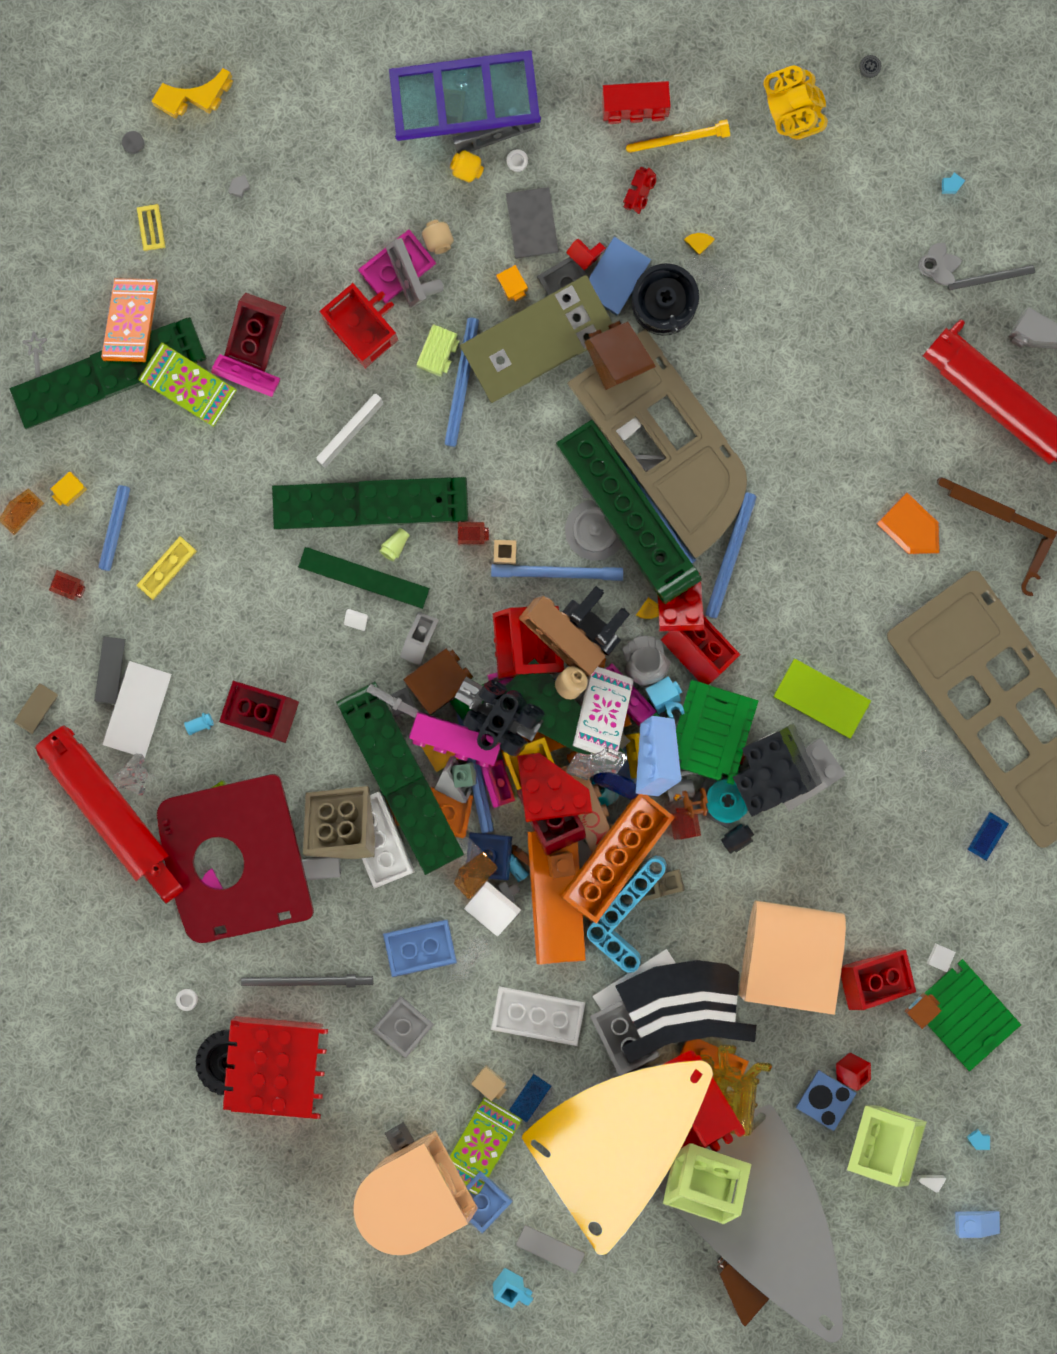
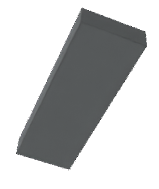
[94,636,126,704]

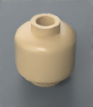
[422,220,454,254]
[555,666,588,700]

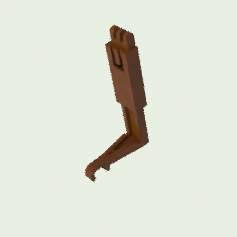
[937,477,1057,596]

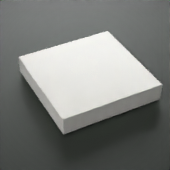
[464,882,521,937]

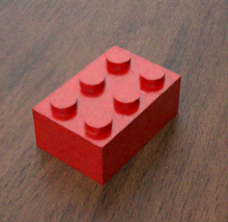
[602,81,671,124]

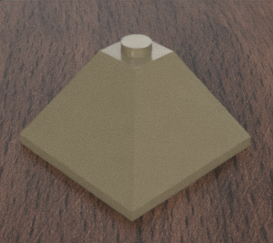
[303,786,375,859]

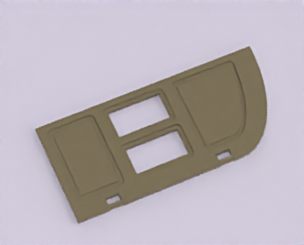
[567,329,747,560]

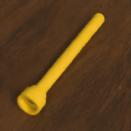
[626,119,730,153]

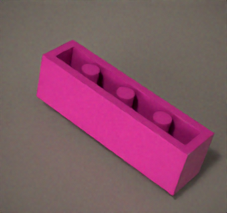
[409,711,501,768]

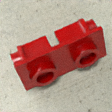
[623,167,656,214]

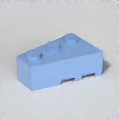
[636,716,681,796]

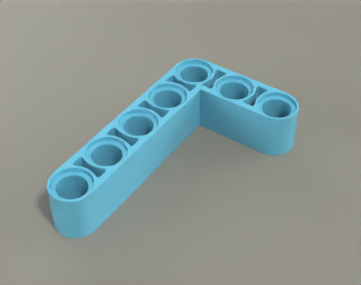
[587,855,667,973]

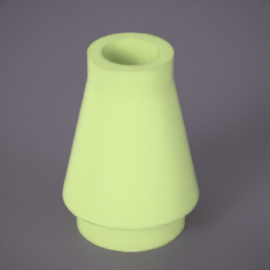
[380,528,410,561]

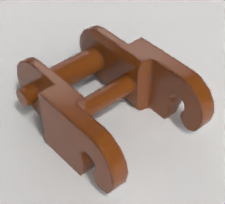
[682,788,708,818]

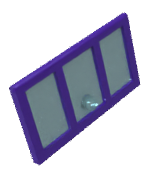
[389,50,541,141]

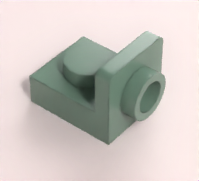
[452,762,476,788]

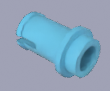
[184,713,214,736]
[510,854,529,882]

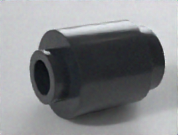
[721,823,754,854]

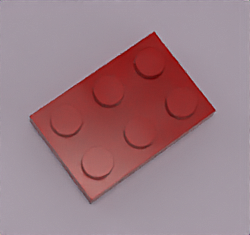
[657,573,704,631]

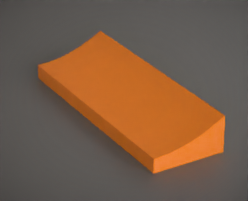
[560,794,675,924]
[527,831,586,965]

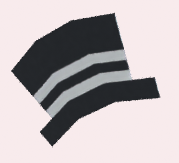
[615,960,757,1064]

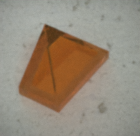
[0,488,44,535]
[454,852,498,899]

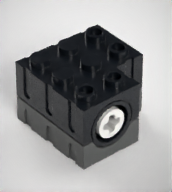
[733,723,822,817]

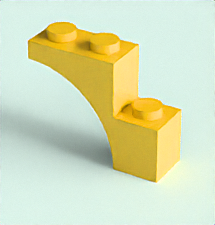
[151,68,233,119]

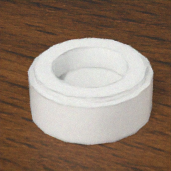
[506,149,528,172]
[176,989,198,1011]

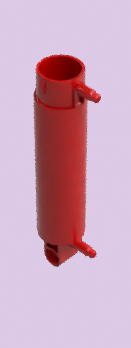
[923,319,1057,465]
[35,725,184,904]

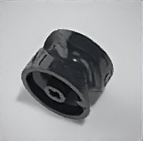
[631,263,699,336]

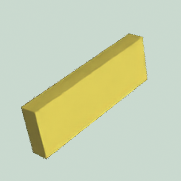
[136,536,197,600]

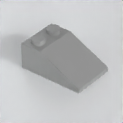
[1008,307,1057,349]
[784,738,846,811]
[590,1001,659,1076]

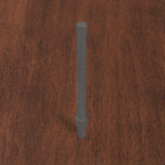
[241,974,374,988]

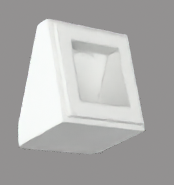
[616,417,642,442]
[344,609,369,631]
[927,943,956,972]
[917,1175,946,1193]

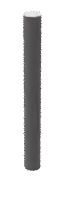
[948,265,1035,291]

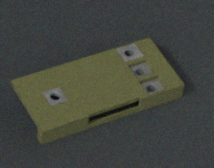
[459,275,613,403]

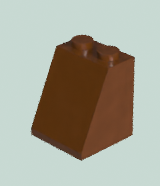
[584,320,656,390]
[403,648,474,715]
[717,1256,769,1327]

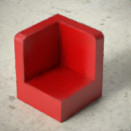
[566,239,606,271]
[836,1053,871,1091]

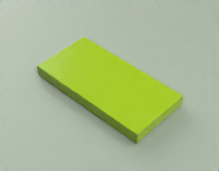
[773,658,872,739]

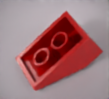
[840,949,916,1010]

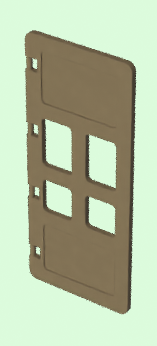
[887,571,1057,848]

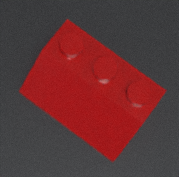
[661,615,741,685]

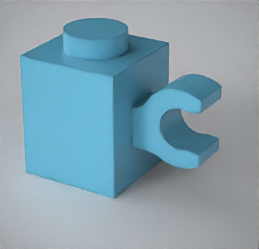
[646,676,685,719]
[492,1268,533,1309]

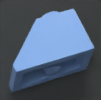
[955,1211,1000,1238]

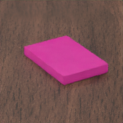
[358,229,436,304]

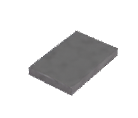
[506,187,559,259]

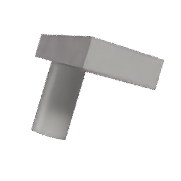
[385,238,443,308]

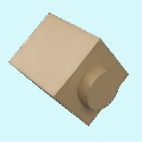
[494,540,516,564]
[471,1065,506,1102]

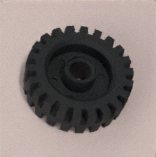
[195,1029,237,1096]

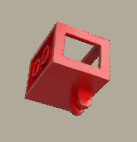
[319,283,399,369]
[492,606,564,679]

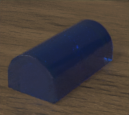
[593,765,638,800]

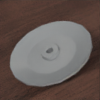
[565,500,622,561]

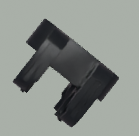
[562,586,630,656]
[462,680,545,756]

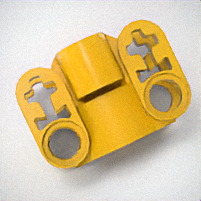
[764,65,828,140]

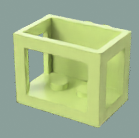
[847,1105,927,1187]
[663,1143,751,1224]

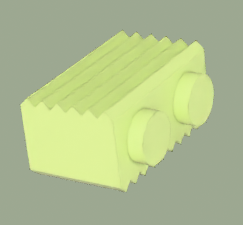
[416,324,460,377]

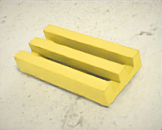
[137,204,166,251]

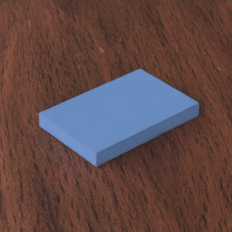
[589,237,651,316]
[383,920,457,977]

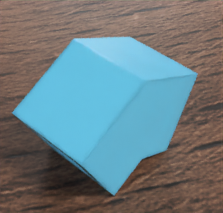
[942,172,965,194]
[967,1129,990,1150]

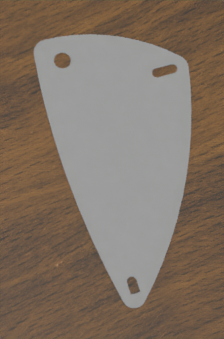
[658,1104,843,1343]

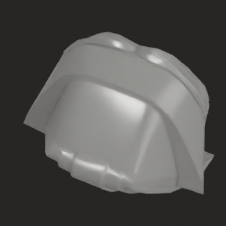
[622,635,671,687]

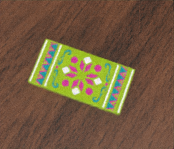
[138,342,237,427]
[450,1097,522,1195]

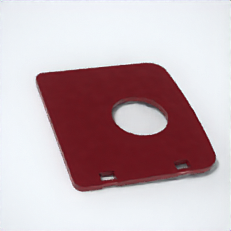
[157,774,314,943]

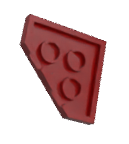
[517,753,593,822]

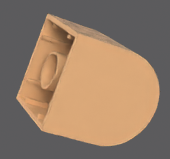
[738,900,846,1015]
[354,1130,478,1255]

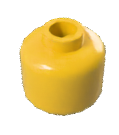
[450,150,484,183]

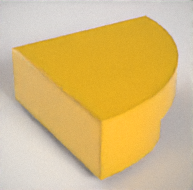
[684,233,715,255]
[636,597,658,619]

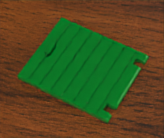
[676,680,759,785]
[924,959,1021,1072]

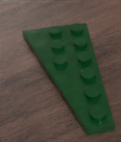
[506,658,627,770]

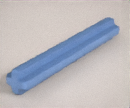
[99,485,130,571]

